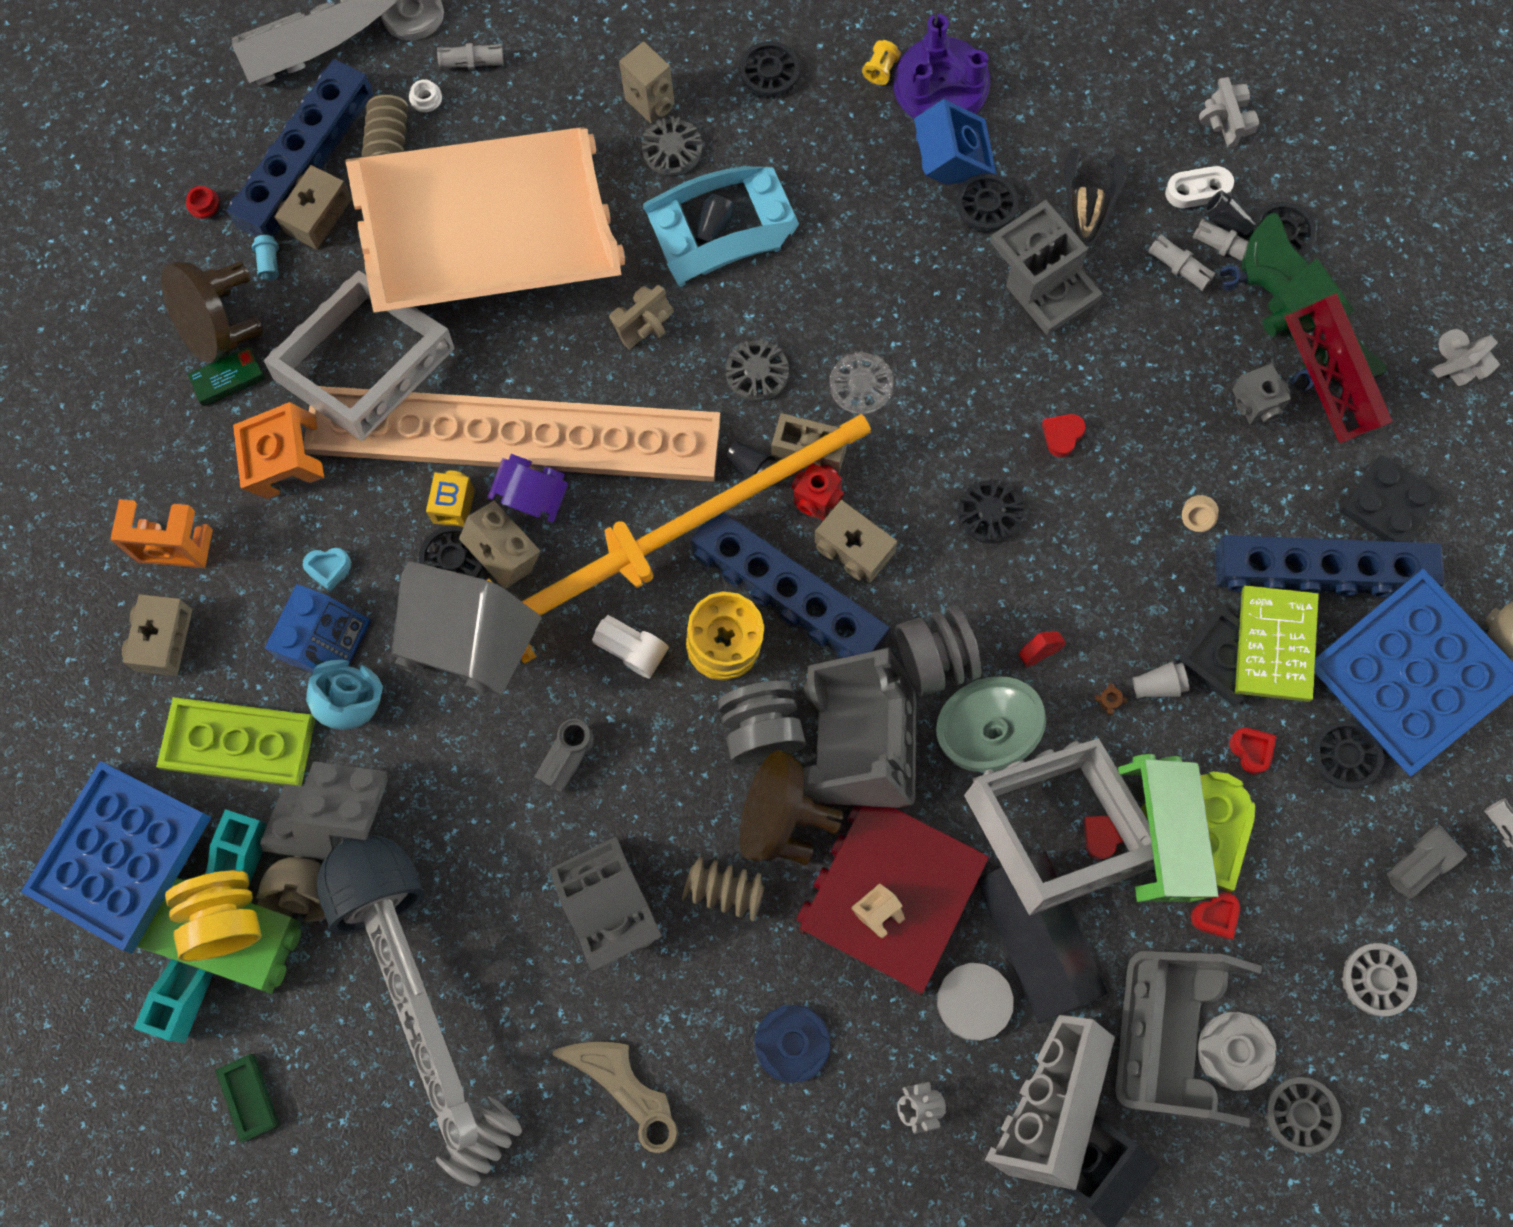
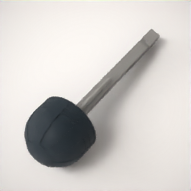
[317,835,478,1152]

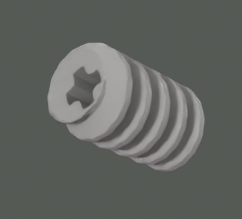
[436,1096,522,1186]

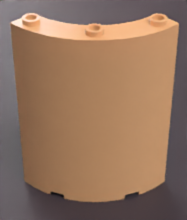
[346,127,625,313]

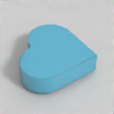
[303,548,352,592]

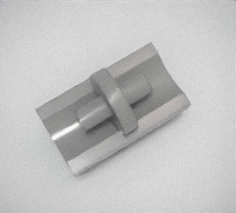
[1199,77,1259,147]
[1432,329,1500,386]

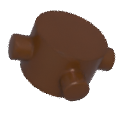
[1095,684,1127,715]

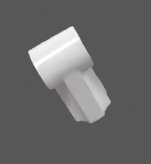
[592,615,669,679]

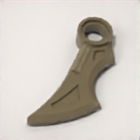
[553,1042,678,1154]

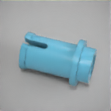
[252,235,279,281]

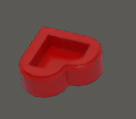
[1042,414,1086,457]
[1019,631,1066,667]
[1229,728,1277,775]
[1083,816,1123,861]
[1191,892,1240,940]

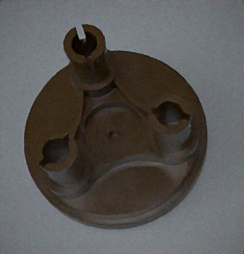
[161,261,263,363]
[740,750,843,866]

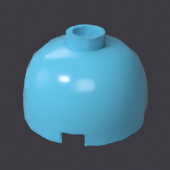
[306,660,383,730]

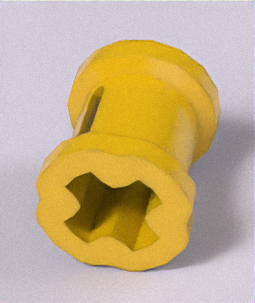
[862,40,901,85]

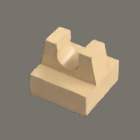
[851,884,905,938]

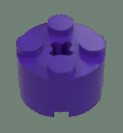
[487,453,569,523]

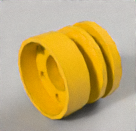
[686,592,764,681]
[165,870,262,961]

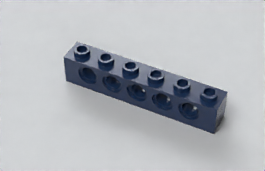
[227,59,373,237]
[691,512,890,659]
[1215,535,1444,598]

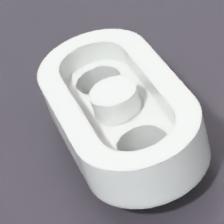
[1165,166,1234,208]

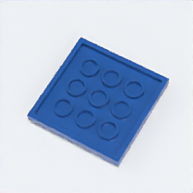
[1314,568,1513,777]
[21,761,212,954]

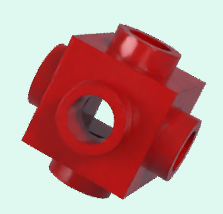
[791,463,844,521]

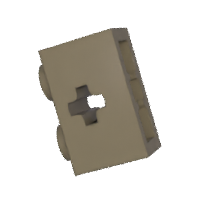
[619,41,675,123]
[275,165,352,250]
[771,413,848,474]
[815,500,897,584]
[459,501,541,589]
[122,594,192,676]

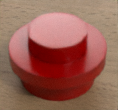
[186,186,220,219]

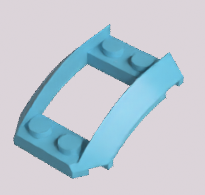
[643,166,799,287]

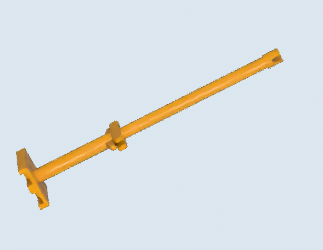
[487,414,871,664]

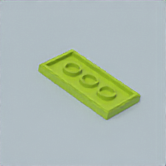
[156,697,316,786]

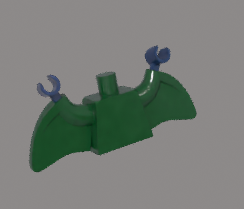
[1220,213,1387,392]

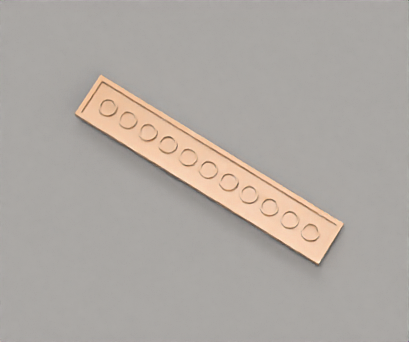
[303,386,721,482]

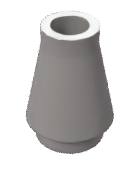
[1132,661,1189,699]

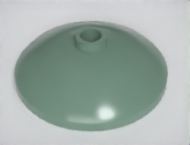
[936,676,1046,772]

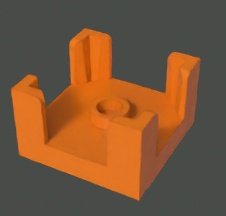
[233,402,324,499]
[110,499,213,568]

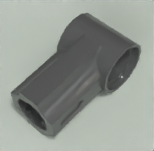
[534,719,594,793]
[1386,824,1467,899]

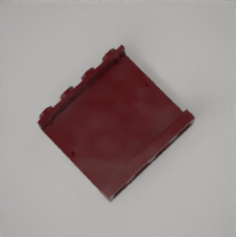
[796,806,989,996]

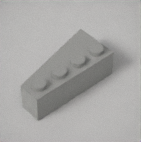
[985,1015,1115,1190]

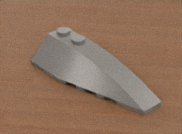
[232,0,397,85]

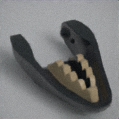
[1064,148,1126,246]

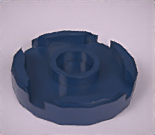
[754,1005,830,1083]

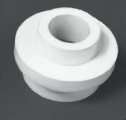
[409,80,442,112]

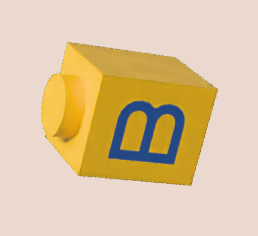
[426,471,475,527]

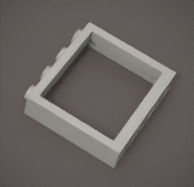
[264,270,455,441]
[964,738,1155,915]

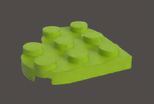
[1140,771,1255,893]

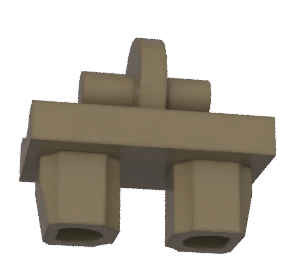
[609,285,674,350]

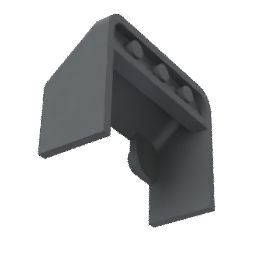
[1115,951,1262,1127]

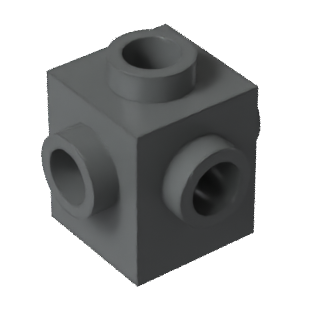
[1232,364,1291,425]

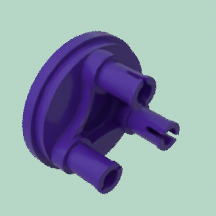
[893,14,990,118]

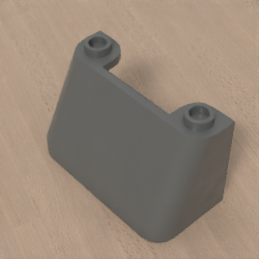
[391,561,542,696]
[803,648,916,808]

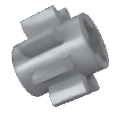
[897,1082,946,1134]

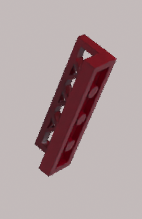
[1284,293,1393,443]

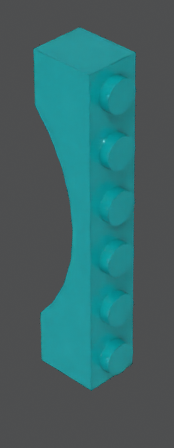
[134,809,267,1043]

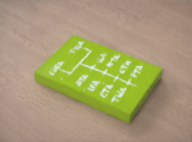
[1235,586,1319,702]

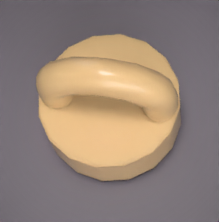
[1182,495,1219,532]

